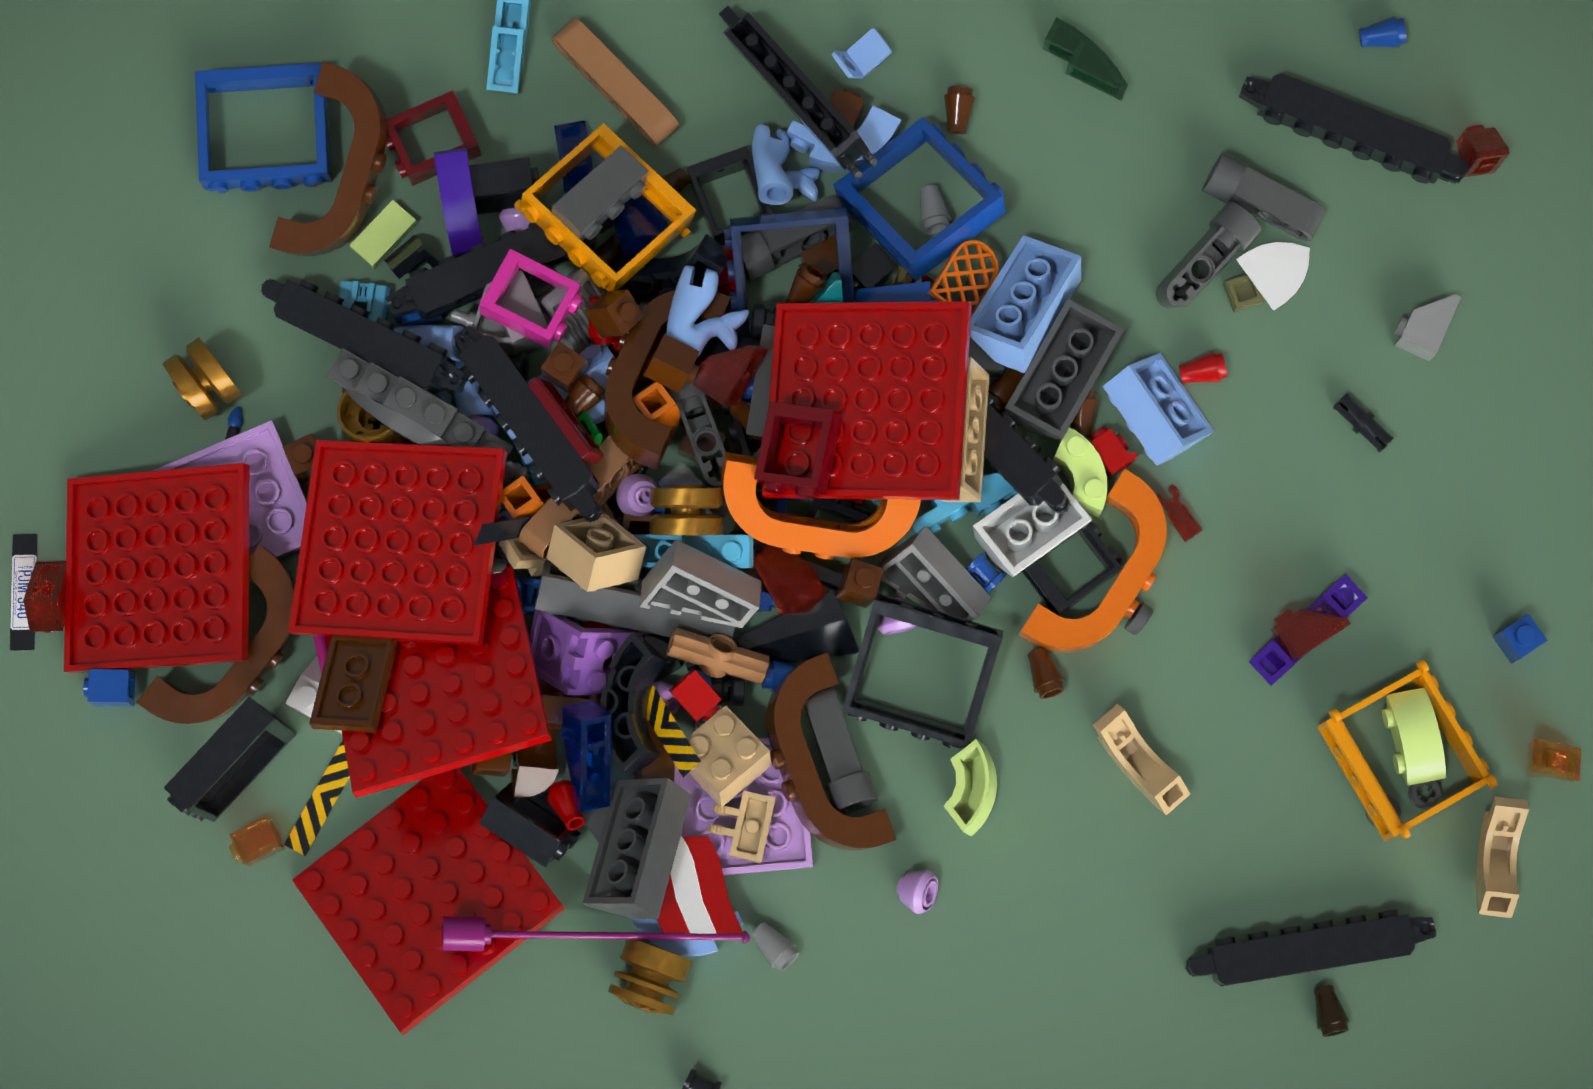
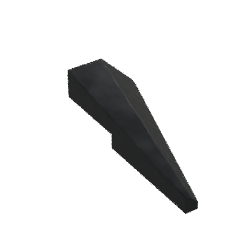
[685,590,859,672]

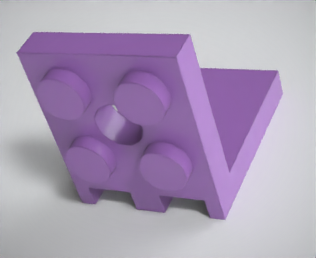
[529,610,644,695]

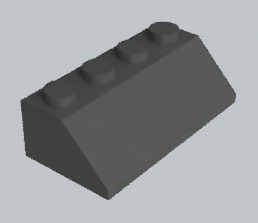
[1004,299,1125,440]
[582,778,692,919]

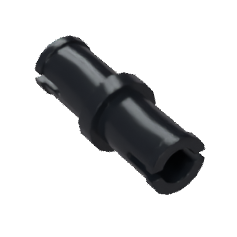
[1333,393,1394,453]

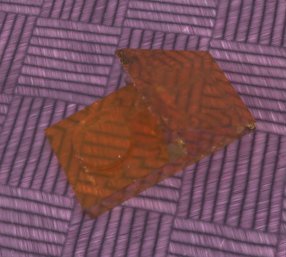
[1527,739,1581,781]

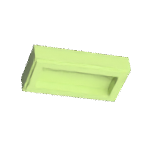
[349,200,417,269]

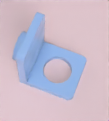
[831,28,892,79]

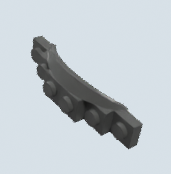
[326,348,514,461]

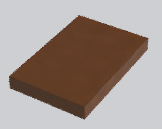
[309,635,398,733]

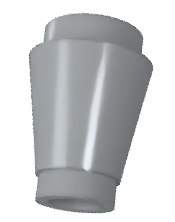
[920,185,952,235]
[751,922,799,972]

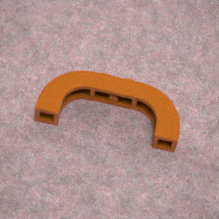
[501,382,680,519]
[721,452,921,560]
[1019,469,1167,652]

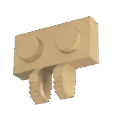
[707,790,776,864]

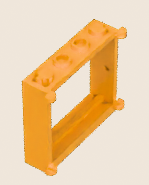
[514,123,696,292]
[1317,659,1498,842]

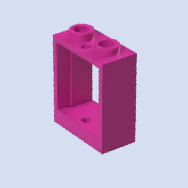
[479,249,583,349]

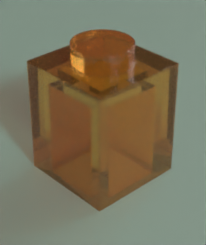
[229,816,285,867]

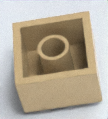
[547,513,646,592]
[687,706,771,808]

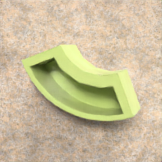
[1053,427,1107,518]
[1382,687,1446,786]
[944,739,997,836]

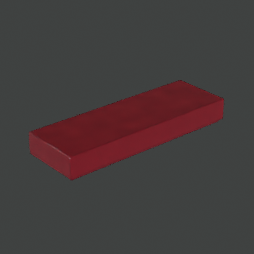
[528,378,604,464]

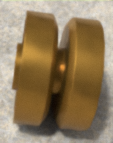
[162,337,242,421]
[650,485,723,535]

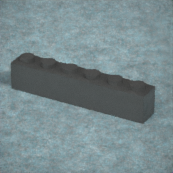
[535,560,735,638]

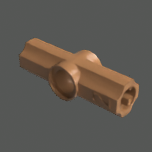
[666,628,769,684]

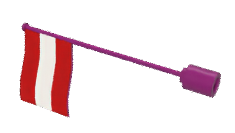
[442,836,750,951]

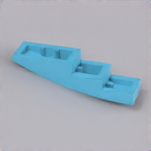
[486,0,532,93]

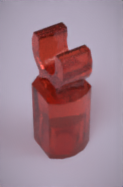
[1156,484,1203,542]

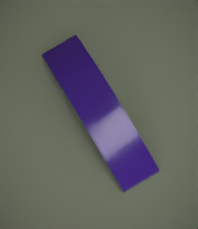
[434,148,484,257]
[1249,574,1368,686]

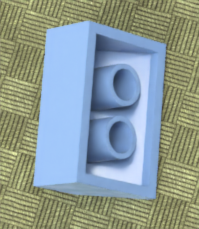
[1102,352,1214,466]

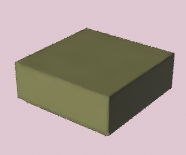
[1223,274,1265,313]

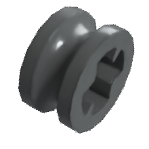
[1408,781,1441,809]

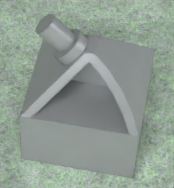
[450,270,548,355]

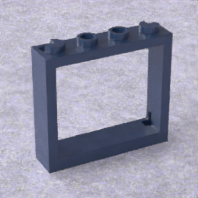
[724,208,855,337]

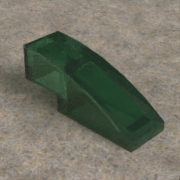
[1043,17,1128,101]

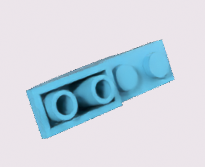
[909,473,1018,535]
[632,534,753,568]

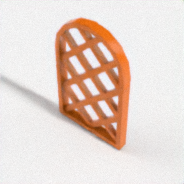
[928,240,999,317]

